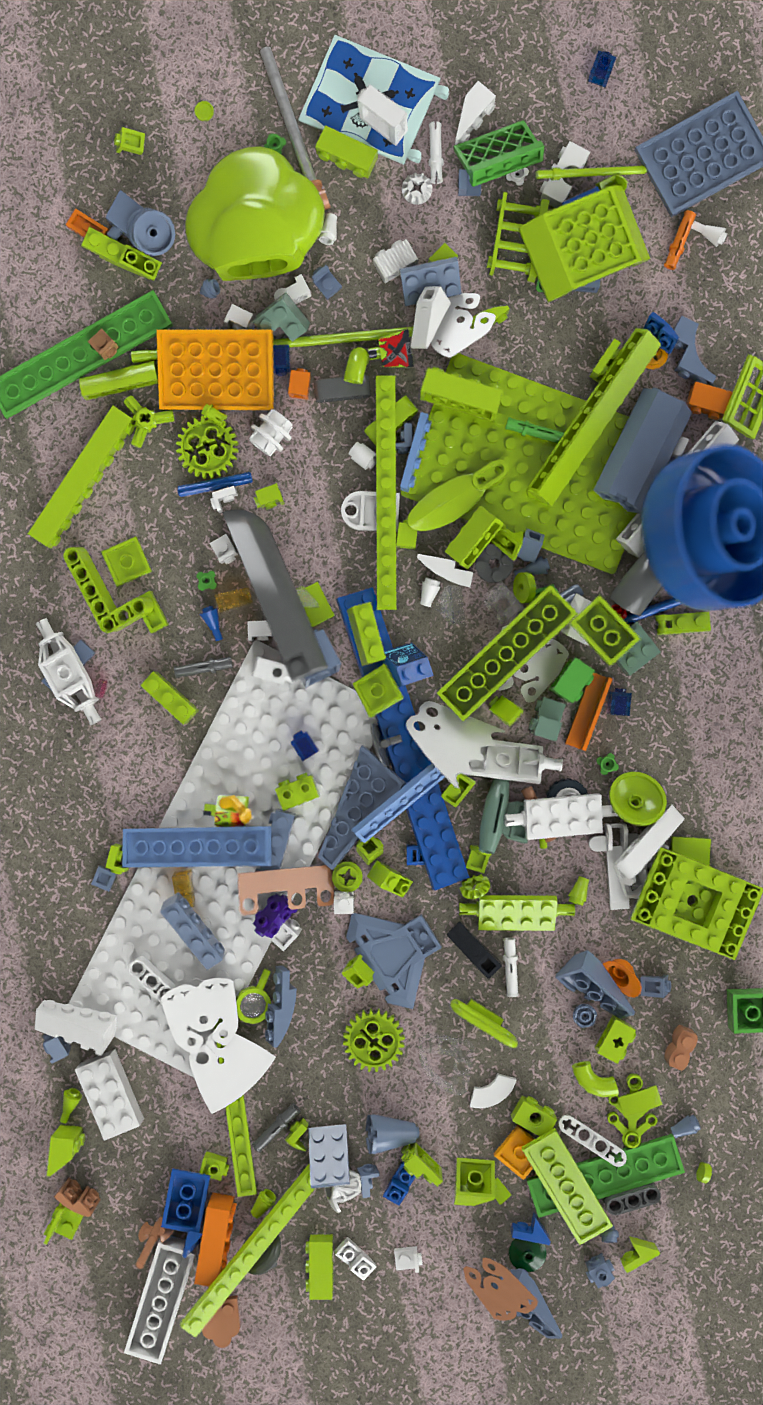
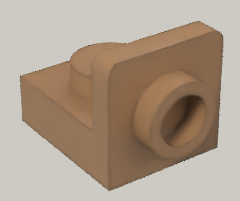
[88,328,119,360]

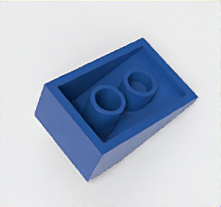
[161,1168,210,1233]

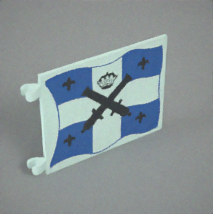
[298,35,449,165]

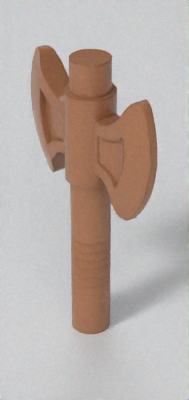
[136,1217,174,1269]

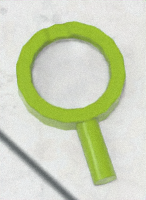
[236,968,271,1024]

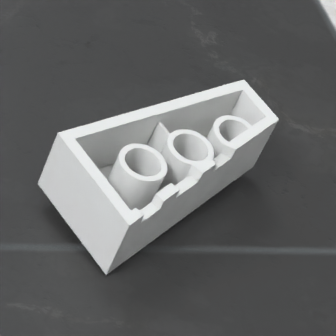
[35,1000,117,1056]

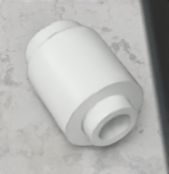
[349,442,376,470]

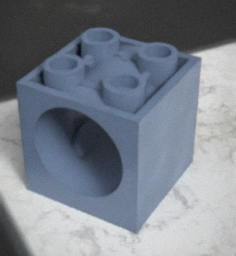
[301,629,341,688]

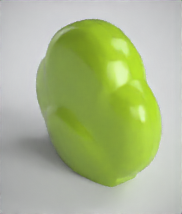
[185,146,325,281]

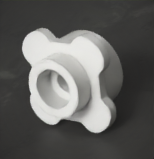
[506,167,529,186]

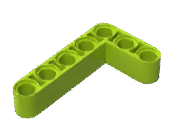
[64,547,154,633]

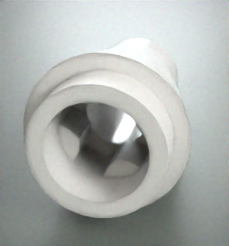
[319,213,337,245]
[420,577,440,607]

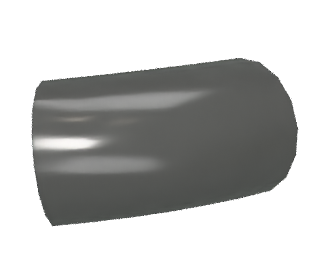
[610,552,662,616]

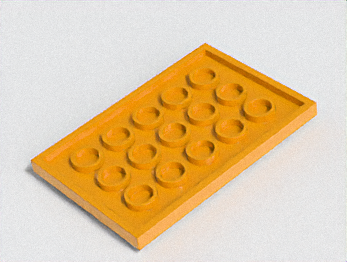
[157,330,274,410]

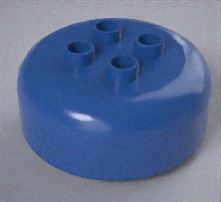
[641,444,763,611]

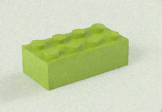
[420,367,504,422]

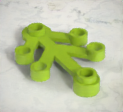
[607,1073,658,1148]

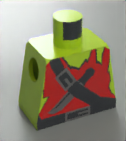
[368,328,414,367]

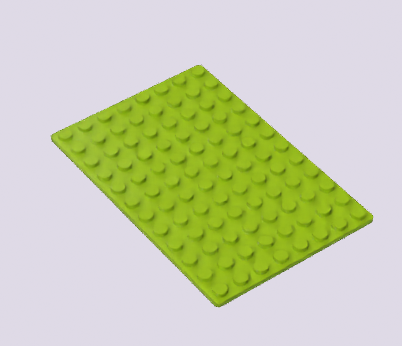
[401,353,637,574]

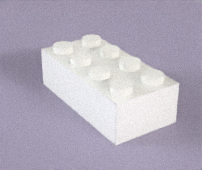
[75,1049,144,1141]

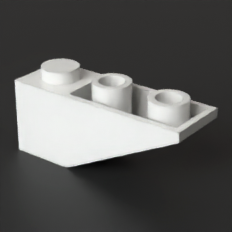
[455,81,496,145]
[411,286,451,349]

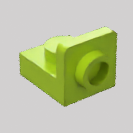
[114,127,145,155]
[105,844,129,874]

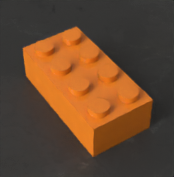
[194,1192,237,1287]

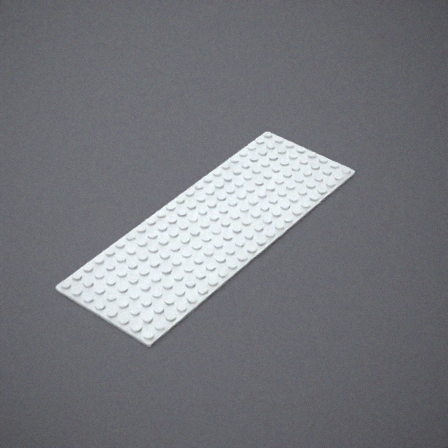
[69,640,378,1077]

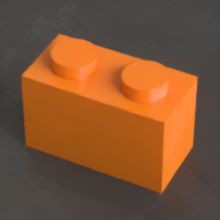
[686,381,733,420]

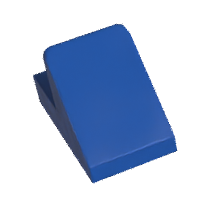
[511,1212,551,1245]

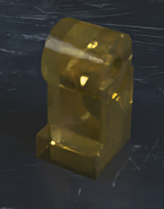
[215,587,253,613]
[172,870,195,907]

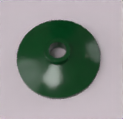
[509,1238,547,1272]

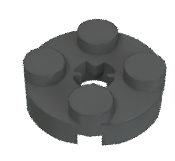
[475,544,513,583]

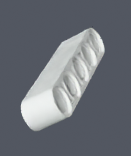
[614,804,685,880]

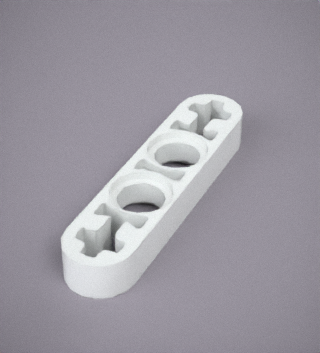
[558,1115,627,1167]

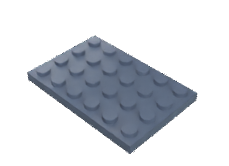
[634,91,763,217]

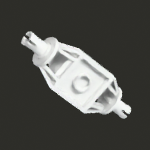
[36,618,102,725]

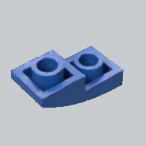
[643,312,679,354]
[383,1160,416,1206]

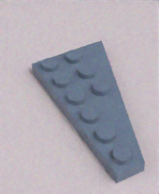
[318,745,406,870]

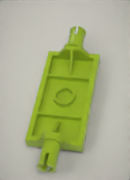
[459,895,575,931]

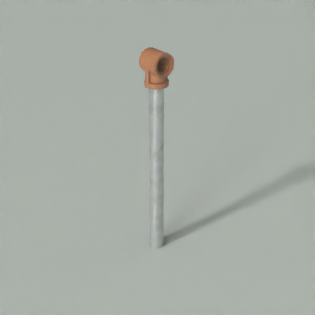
[260,47,331,210]

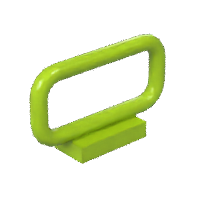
[450,999,518,1048]

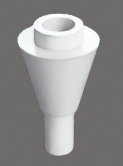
[691,221,727,247]

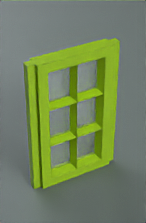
[722,354,763,440]

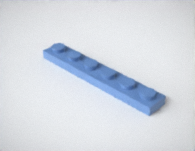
[352,763,445,843]

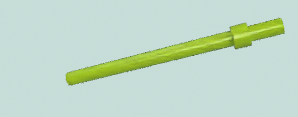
[536,166,647,180]

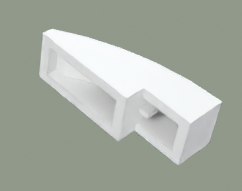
[417,554,473,587]

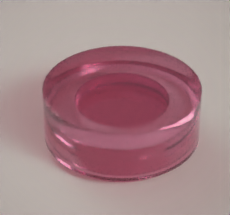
[95,679,108,699]

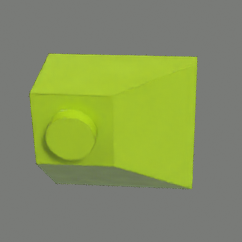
[454,1158,495,1206]

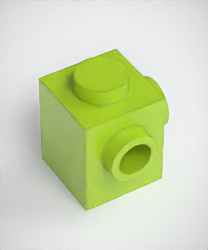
[356,836,383,865]

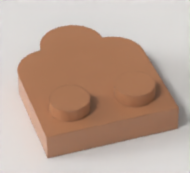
[202,1296,241,1348]

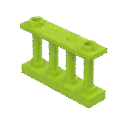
[487,192,549,282]

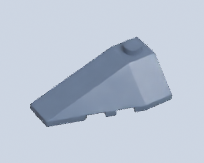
[555,950,635,1019]
[491,1268,562,1339]

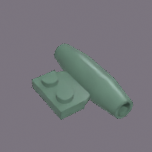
[479,778,528,854]

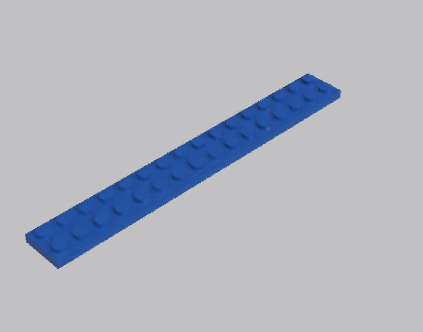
[336,587,470,891]

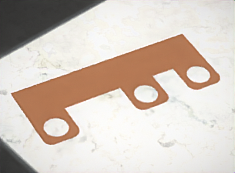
[238,865,334,915]

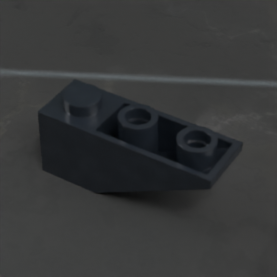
[446,921,502,980]

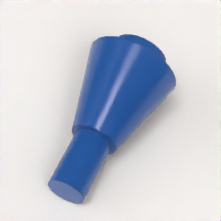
[200,605,223,641]

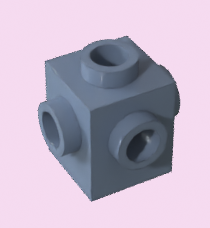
[586,1253,615,1289]

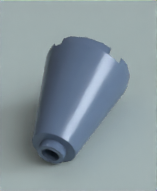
[366,1114,419,1154]

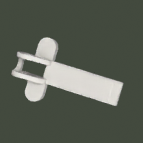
[588,822,639,910]

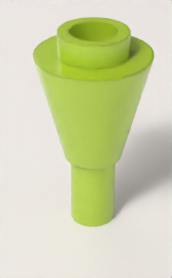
[60,1088,82,1124]

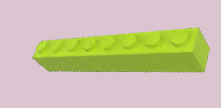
[28,406,135,549]

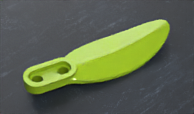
[407,460,508,531]

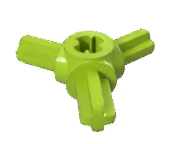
[124,395,174,448]

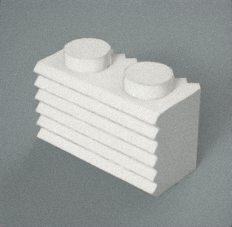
[373,239,418,283]

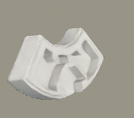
[469,1073,516,1108]

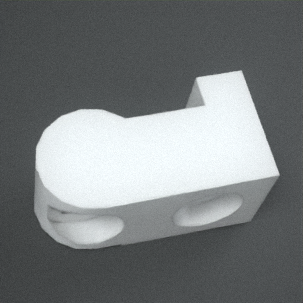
[274,274,311,304]

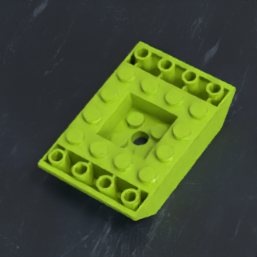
[630,847,763,960]

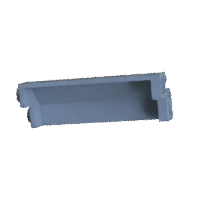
[594,388,692,514]

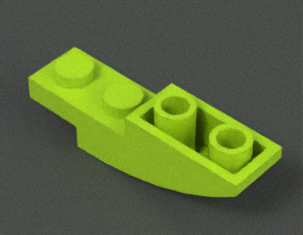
[81,227,162,281]

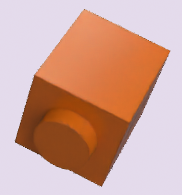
[288,368,311,400]

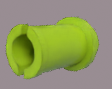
[201,404,228,426]

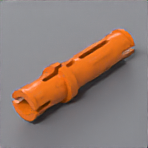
[664,210,696,270]

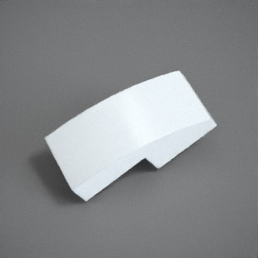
[334,1237,377,1281]

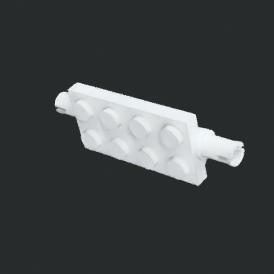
[466,740,563,784]
[504,793,618,840]

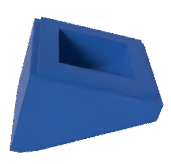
[182,1231,202,1258]

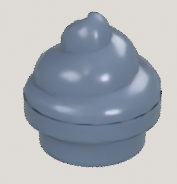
[200,279,220,299]
[600,1226,619,1243]

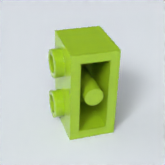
[275,772,320,811]

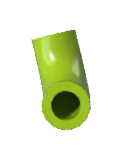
[344,348,370,384]
[572,1061,619,1097]

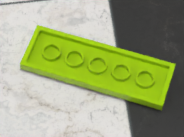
[522,1128,613,1245]

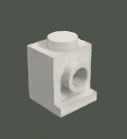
[224,304,255,330]
[248,621,273,641]
[334,891,354,914]

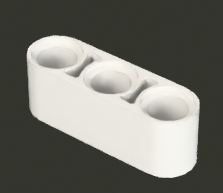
[128,956,176,1002]

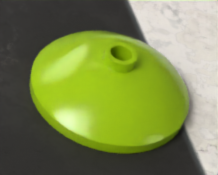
[609,772,667,826]

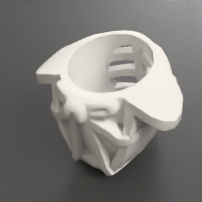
[325,1170,361,1213]

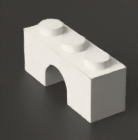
[539,141,590,208]

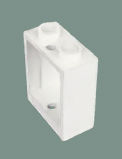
[357,84,408,146]

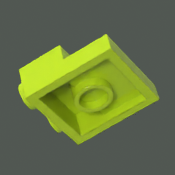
[401,1142,443,1187]

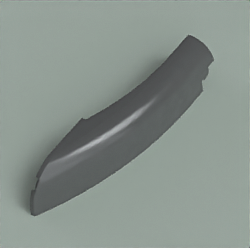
[222,509,329,683]

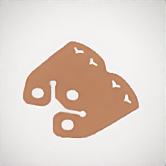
[464,1258,538,1321]

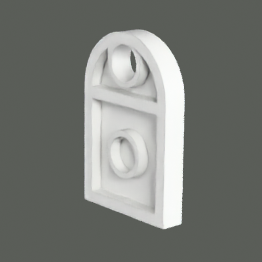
[341,491,400,532]

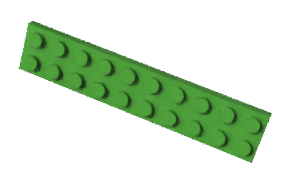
[0,290,173,419]

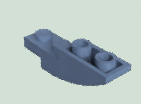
[265,965,297,1048]

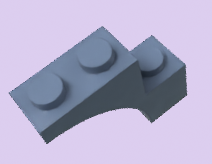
[673,316,716,386]

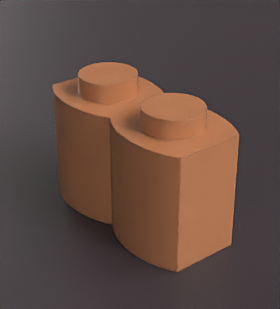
[664,1025,698,1071]

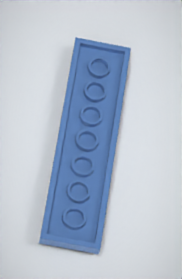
[122,826,271,867]

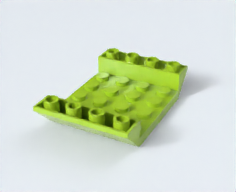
[518,185,650,302]

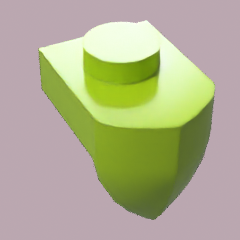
[595,174,628,191]
[285,1118,309,1151]

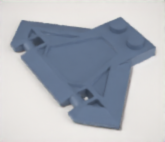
[346,913,442,1009]

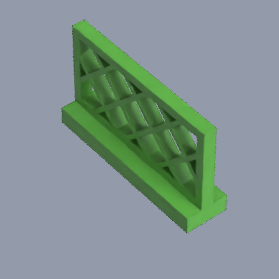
[454,120,544,187]

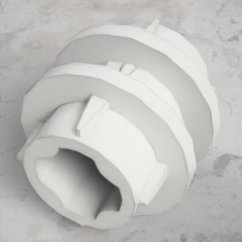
[249,409,293,456]

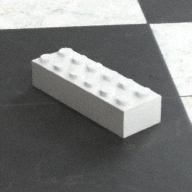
[124,1236,198,1365]

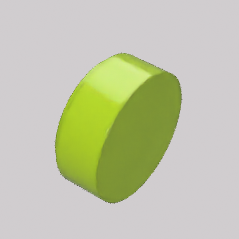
[696,1162,712,1183]

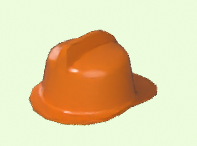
[603,959,642,998]

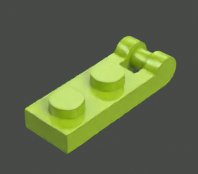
[655,612,711,635]

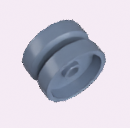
[126,208,175,256]

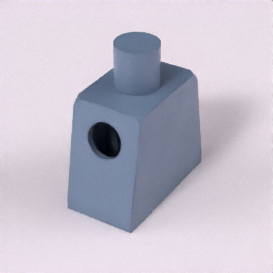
[106,190,143,241]

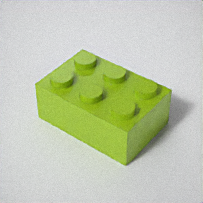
[569,595,641,666]

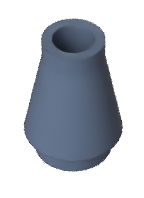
[670,1115,701,1138]

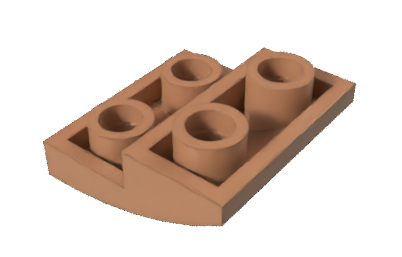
[54,1177,101,1217]

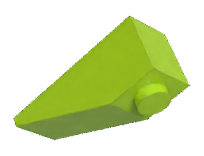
[488,695,523,726]

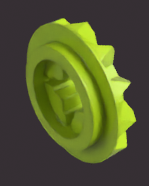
[332,862,363,892]
[460,874,490,899]

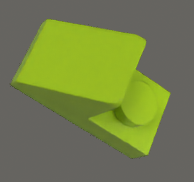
[491,525,523,560]
[441,773,476,808]
[620,1236,660,1273]

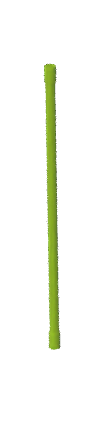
[131,327,413,363]

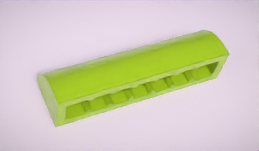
[79,360,158,401]

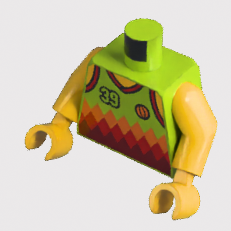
[203,795,252,827]

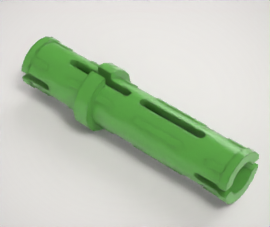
[505,417,564,443]

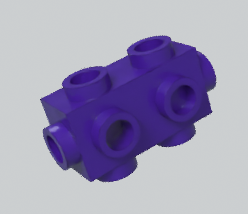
[253,893,298,938]

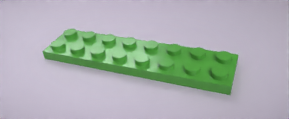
[526,1134,685,1218]

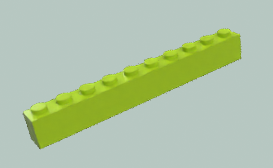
[527,328,661,506]

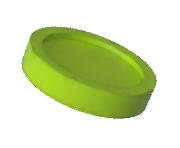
[195,101,214,121]

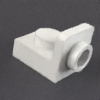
[210,486,238,513]
[210,534,238,564]
[269,918,302,951]
[394,1246,422,1273]

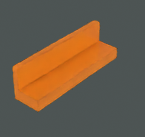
[565,673,613,751]

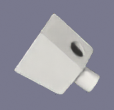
[251,657,294,684]

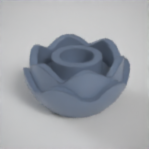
[573,1004,597,1028]

